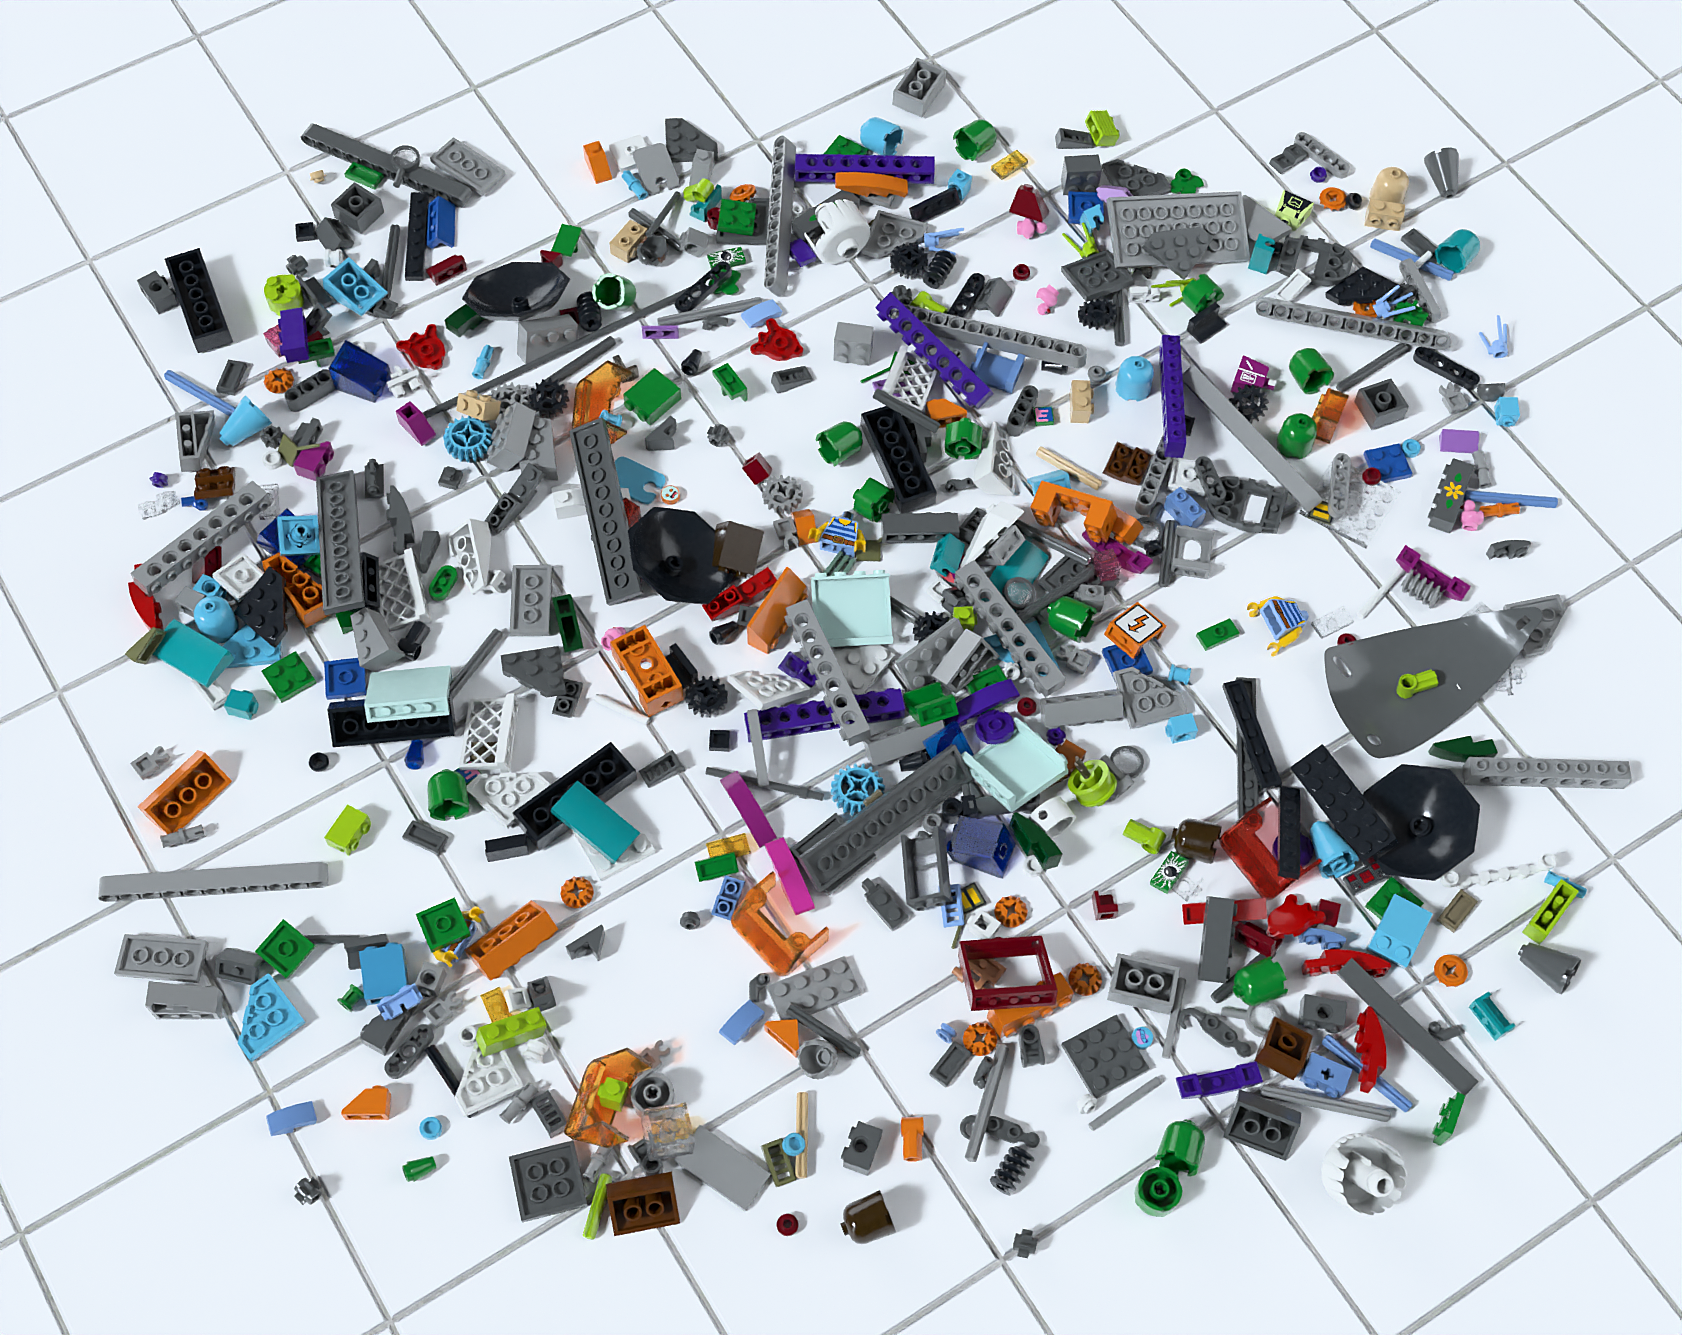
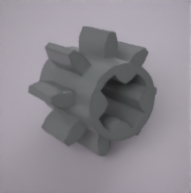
[285,254,308,276]
[1395,283,1417,303]
[891,285,913,305]
[707,424,730,447]
[260,425,284,449]
[294,1177,322,1205]
[1012,1228,1038,1259]

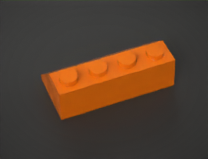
[747,566,808,654]
[137,750,232,834]
[464,900,559,981]

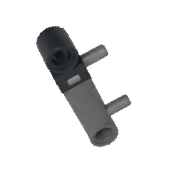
[941,783,1040,824]

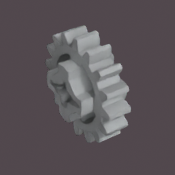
[489,382,529,414]
[762,475,803,514]

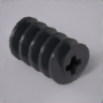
[922,250,957,289]
[576,291,602,332]
[990,1146,1035,1196]

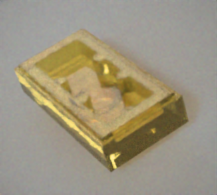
[991,150,1028,180]
[706,833,751,858]
[480,986,512,1023]

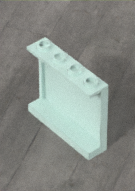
[811,570,893,647]
[364,665,453,723]
[961,717,1068,813]

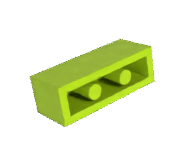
[1522,879,1579,945]
[475,1007,547,1057]

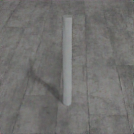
[1161,977,1186,1059]
[1088,1076,1161,1131]

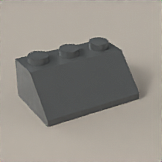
[1223,1089,1302,1161]

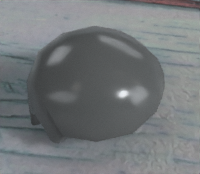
[1477,383,1506,402]

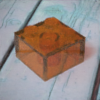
[1312,388,1349,444]

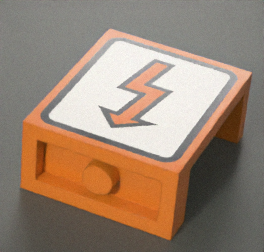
[1104,602,1166,659]

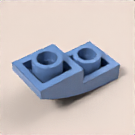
[711,875,745,921]
[1298,928,1346,950]
[719,1000,765,1046]
[266,1101,317,1136]

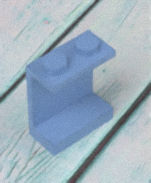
[970,342,1026,394]

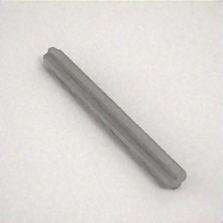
[657,297,762,326]
[964,1044,1009,1162]
[1261,1084,1390,1122]

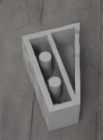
[517,314,578,364]
[175,410,215,472]
[519,417,558,481]
[351,607,405,672]
[931,629,999,694]
[145,981,224,1020]

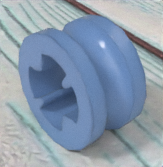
[936,1023,957,1044]

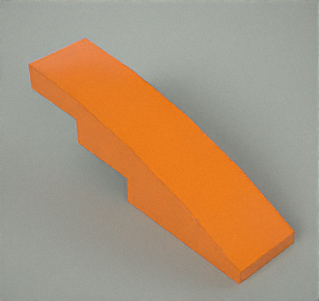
[835,172,908,198]

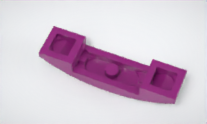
[1082,530,1153,574]
[1395,545,1471,601]
[719,770,777,848]

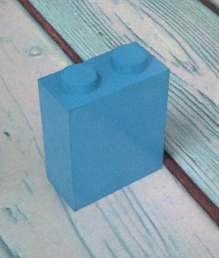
[359,942,409,1006]

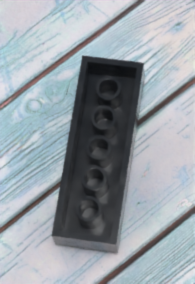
[164,248,233,353]
[860,406,937,514]
[327,691,456,748]
[512,742,637,851]
[1290,744,1400,867]

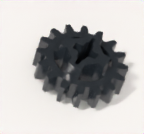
[890,243,928,279]
[1078,298,1117,330]
[529,378,570,419]
[1229,384,1269,424]
[912,611,950,644]
[685,676,728,718]

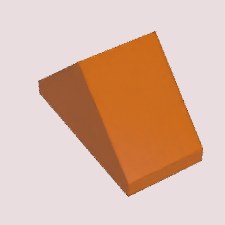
[791,509,817,546]
[764,1019,799,1058]

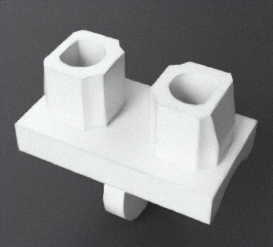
[387,365,421,398]

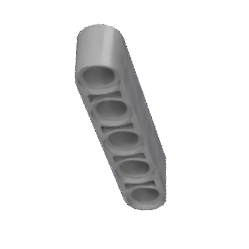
[1135,435,1172,515]

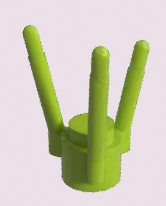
[1062,222,1099,258]
[1151,278,1196,307]

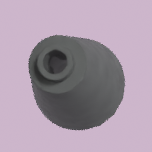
[1424,147,1459,199]
[1518,942,1581,995]

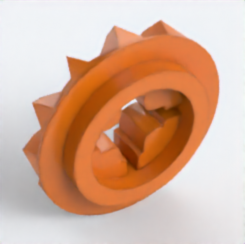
[729,184,757,202]
[1319,187,1346,211]
[1352,300,1378,318]
[263,367,294,393]
[560,876,594,908]
[994,895,1028,928]
[1434,955,1468,988]
[1068,963,1102,996]
[963,1022,997,1056]

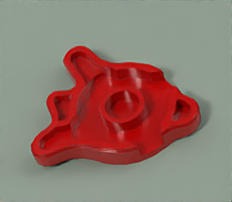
[750,318,803,361]
[396,324,446,370]
[1266,894,1326,941]

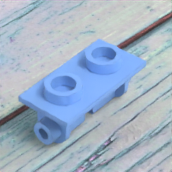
[376,983,424,1021]

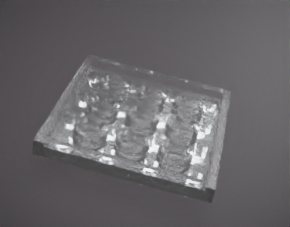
[1299,458,1401,549]

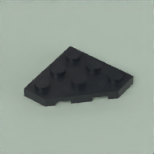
[1325,266,1403,305]
[234,566,288,648]

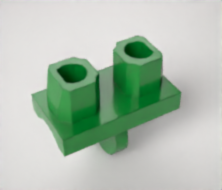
[1393,299,1429,326]

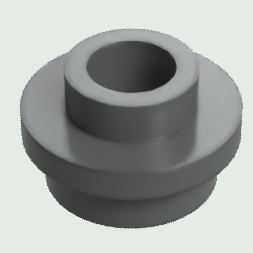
[680,911,700,930]

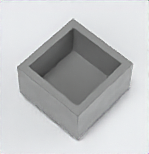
[833,321,874,366]

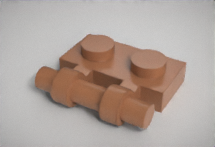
[951,958,1007,990]

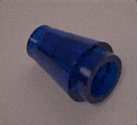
[404,739,424,770]

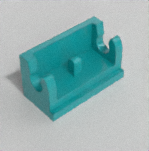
[689,184,722,222]
[1248,233,1275,274]
[930,533,965,577]
[1469,991,1516,1041]

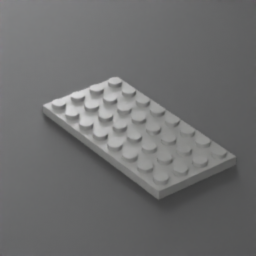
[1106,191,1250,269]

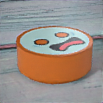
[661,485,680,505]

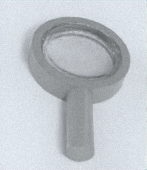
[1221,1002,1282,1037]

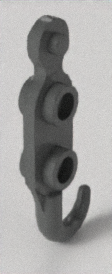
[1178,1008,1251,1058]
[960,1115,1040,1148]

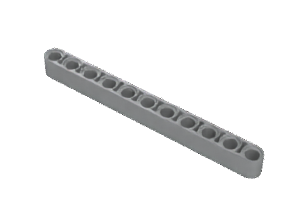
[764,135,796,297]
[1255,297,1451,350]
[896,305,1087,368]
[1182,364,1323,513]
[98,862,328,902]

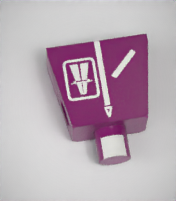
[1230,355,1277,393]

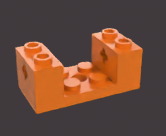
[1030,480,1117,543]
[610,625,684,717]

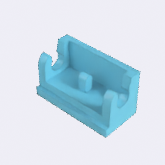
[1079,204,1104,237]

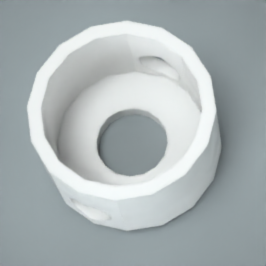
[1029,796,1076,839]

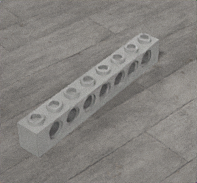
[130,480,271,597]
[954,560,1066,698]
[784,599,871,747]
[1462,757,1632,789]

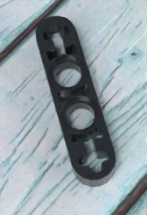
[674,261,732,313]
[947,273,985,318]
[1413,346,1480,390]

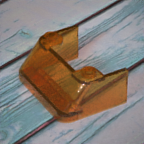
[571,360,632,444]
[731,871,829,977]
[564,1047,653,1148]

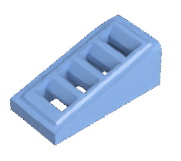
[938,884,965,928]

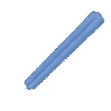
[1370,238,1454,281]
[164,370,236,417]
[1464,490,1558,508]
[1321,1034,1413,1112]

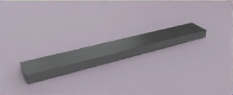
[1235,677,1259,825]
[1336,958,1479,1095]

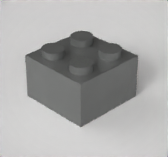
[1060,154,1102,196]
[331,182,384,234]
[1354,378,1409,430]

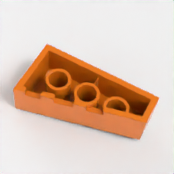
[262,553,331,628]
[987,972,1074,1039]

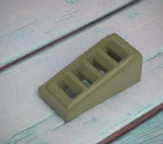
[125,627,167,665]
[760,1138,797,1188]

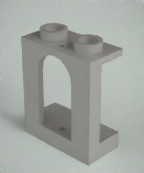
[965,525,1026,565]
[1170,525,1215,579]

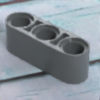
[284,369,336,412]
[1006,385,1038,437]

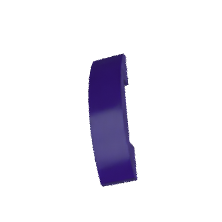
[943,679,1020,728]
[1175,1061,1263,1099]

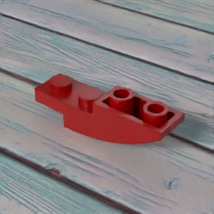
[128,563,163,630]
[702,567,777,622]
[1182,898,1268,925]
[1301,949,1391,978]
[1354,1006,1387,1094]

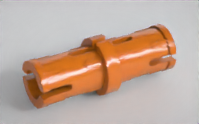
[1479,502,1520,518]

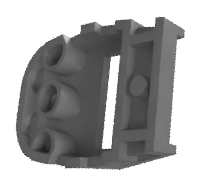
[1276,234,1353,286]
[1207,476,1289,534]

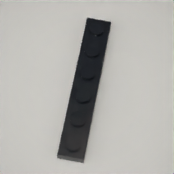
[405,192,429,281]
[1222,679,1282,791]
[1278,786,1300,880]

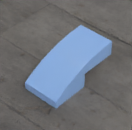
[741,299,783,328]

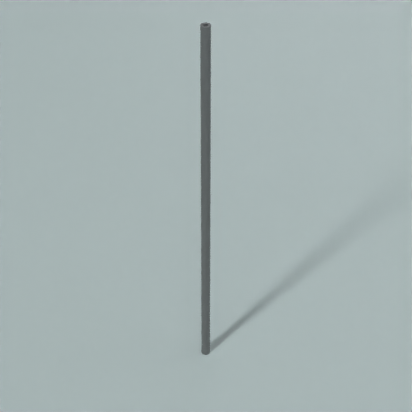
[423,286,696,419]

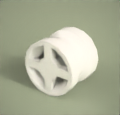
[324,249,343,267]
[522,1039,548,1064]

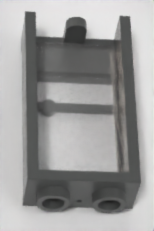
[901,825,953,911]

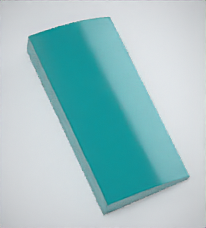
[981,540,1049,613]
[153,619,234,688]
[551,780,640,864]

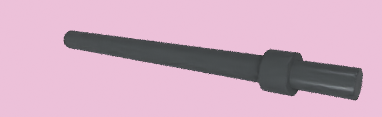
[705,767,824,801]

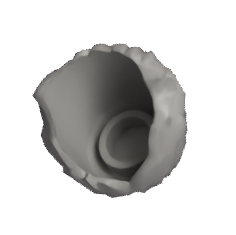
[798,1038,838,1080]

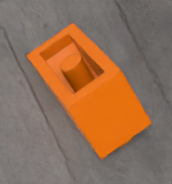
[583,141,612,184]
[925,398,967,428]
[1111,506,1144,546]
[341,1085,391,1120]

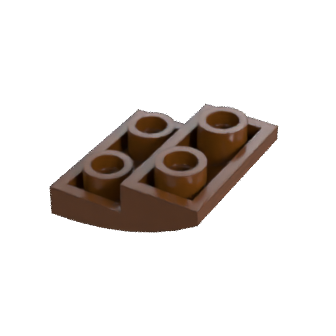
[1102,441,1153,486]
[194,466,236,500]

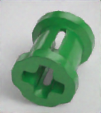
[337,984,364,1012]

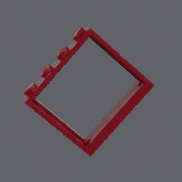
[958,935,1058,1011]

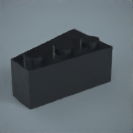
[348,552,380,613]

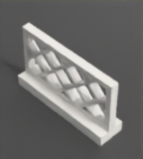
[882,344,938,412]
[379,548,432,631]
[459,693,519,773]

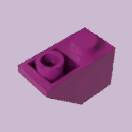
[395,401,437,446]
[293,441,334,481]

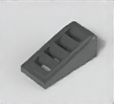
[1055,128,1093,149]
[771,366,813,394]
[958,507,987,545]
[419,530,441,573]
[639,750,685,788]
[529,1090,570,1138]

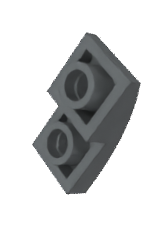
[1486,540,1531,560]
[552,679,584,718]

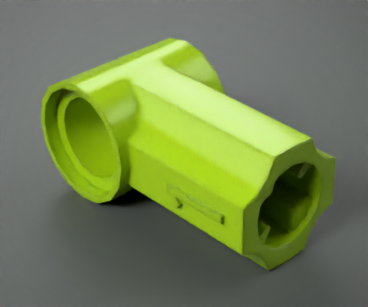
[683,178,714,202]
[910,291,948,314]
[1396,669,1438,699]
[1122,819,1167,854]

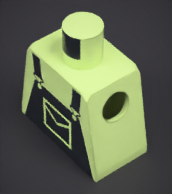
[1275,190,1314,231]

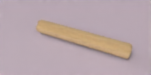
[1036,446,1102,490]
[795,1092,808,1179]

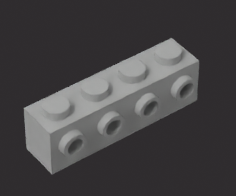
[1040,689,1124,729]
[863,720,945,766]

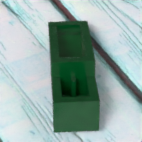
[444,304,486,338]
[552,594,584,653]
[1428,735,1498,763]
[1009,812,1063,870]

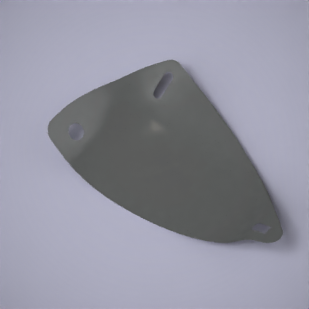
[1324,607,1542,759]

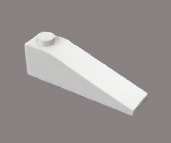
[973,421,1015,496]
[551,483,632,520]
[959,501,1024,569]
[446,518,491,595]

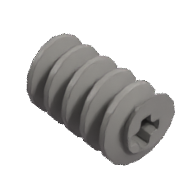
[1401,569,1445,609]

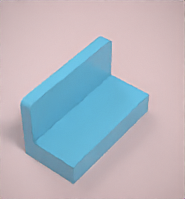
[1027,469,1071,497]

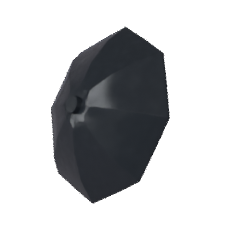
[462,262,571,321]
[628,507,733,605]
[1363,764,1480,881]

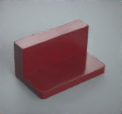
[426,254,467,286]
[192,546,222,584]
[1234,921,1283,957]

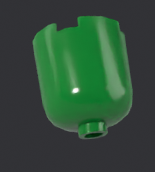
[953,119,997,161]
[592,273,637,311]
[1289,348,1334,394]
[1276,413,1317,459]
[815,421,863,467]
[1047,596,1097,643]
[427,769,470,821]
[1233,956,1288,1006]
[1155,1119,1206,1177]

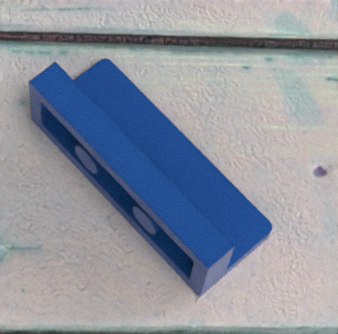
[426,196,456,249]

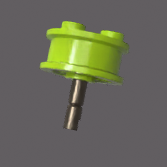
[1068,756,1117,807]

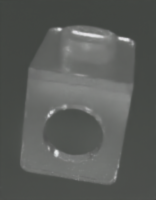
[1172,873,1204,902]

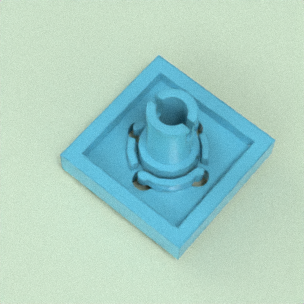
[277,515,320,556]

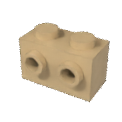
[1364,199,1405,231]
[609,220,647,263]
[1069,380,1094,424]
[456,390,501,421]

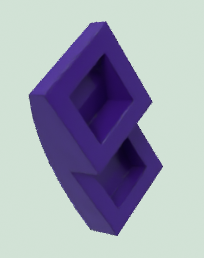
[789,238,816,267]
[777,651,823,688]

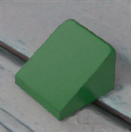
[335,611,354,634]

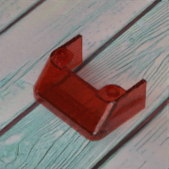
[1219,797,1322,901]

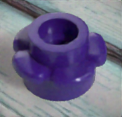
[1310,167,1327,183]
[149,472,168,488]
[1046,727,1066,746]

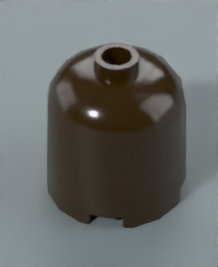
[1171,818,1222,864]
[840,1190,896,1245]

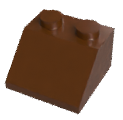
[1254,1016,1313,1080]

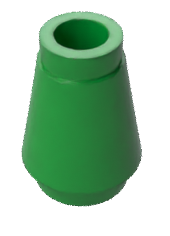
[402,1156,437,1182]

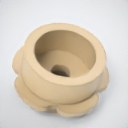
[309,170,327,183]

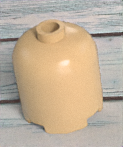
[1369,166,1409,204]

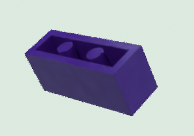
[278,307,309,363]

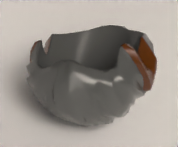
[637,235,668,266]

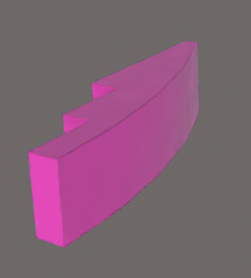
[764,837,815,915]

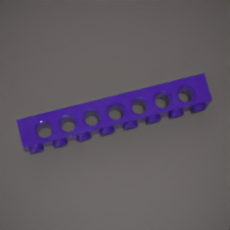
[795,154,935,184]
[875,292,994,409]
[1159,335,1187,458]
[744,688,905,743]

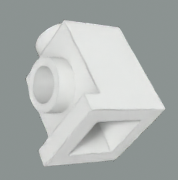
[967,909,1001,939]

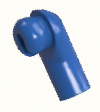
[181,496,208,511]

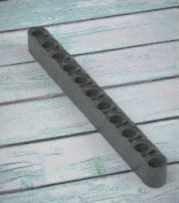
[300,123,472,208]

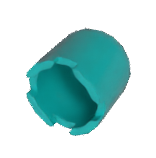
[1435,229,1480,274]

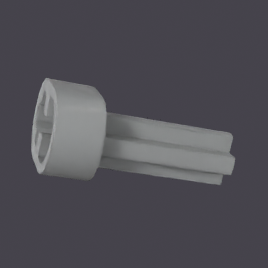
[1099,754,1135,800]

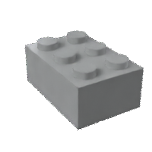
[892,57,947,118]
[487,402,536,472]
[1107,953,1180,1015]

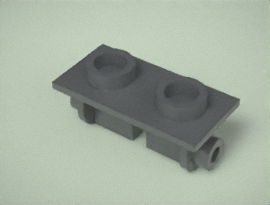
[364,458,384,498]

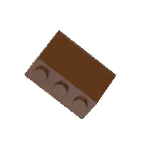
[606,1171,680,1237]

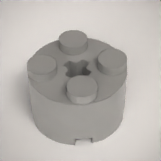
[631,1072,675,1122]

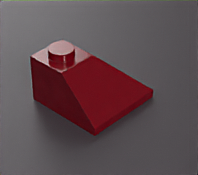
[1009,184,1050,222]

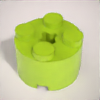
[264,274,305,316]

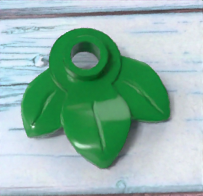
[1170,168,1204,194]
[708,269,741,295]

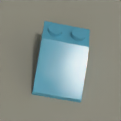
[322,257,388,316]
[1366,894,1433,969]

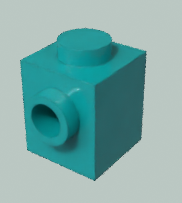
[224,689,259,720]

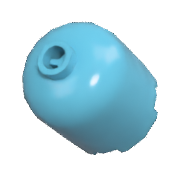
[860,117,904,156]
[1115,356,1154,402]
[194,596,239,644]

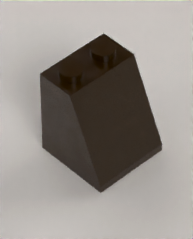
[712,521,764,579]

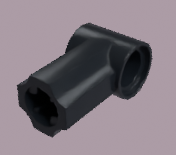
[397,621,431,661]

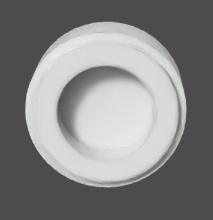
[262,450,282,470]
[1022,856,1043,878]

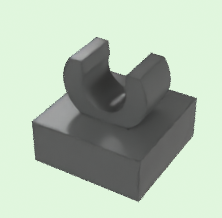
[438,466,463,490]

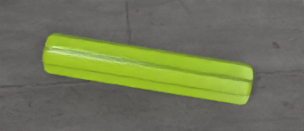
[582,1173,613,1240]

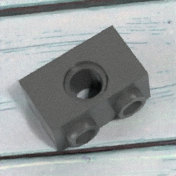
[136,270,178,315]
[1298,994,1347,1033]
[840,1121,883,1176]

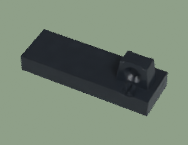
[909,187,960,222]

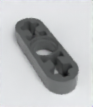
[1194,456,1226,505]
[384,1024,434,1079]

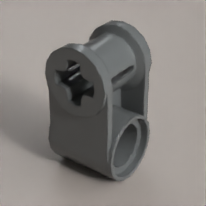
[1018,1024,1045,1068]
[627,1134,663,1176]

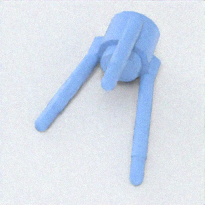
[924,228,964,256]
[1373,285,1415,319]
[1479,315,1508,358]

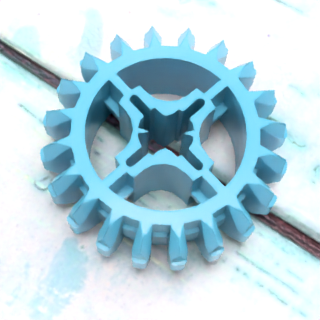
[443,416,493,463]
[831,763,885,816]

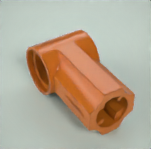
[901,1117,924,1162]

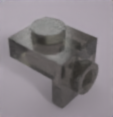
[611,355,639,384]

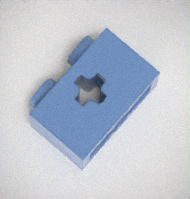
[1163,487,1206,528]
[1299,1052,1353,1098]

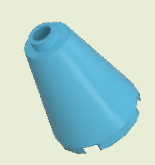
[219,395,272,446]
[1309,821,1359,879]

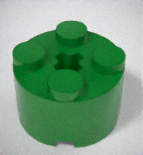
[1181,274,1224,315]
[944,418,983,460]
[853,477,895,523]
[1134,1166,1183,1217]

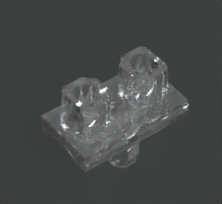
[1495,665,1527,696]

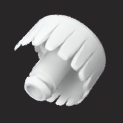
[804,199,870,264]
[1321,1133,1407,1216]

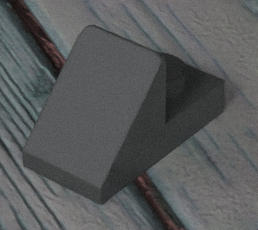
[306,303,333,337]
[645,416,677,451]
[941,587,970,615]
[565,924,605,961]
[527,976,556,1012]

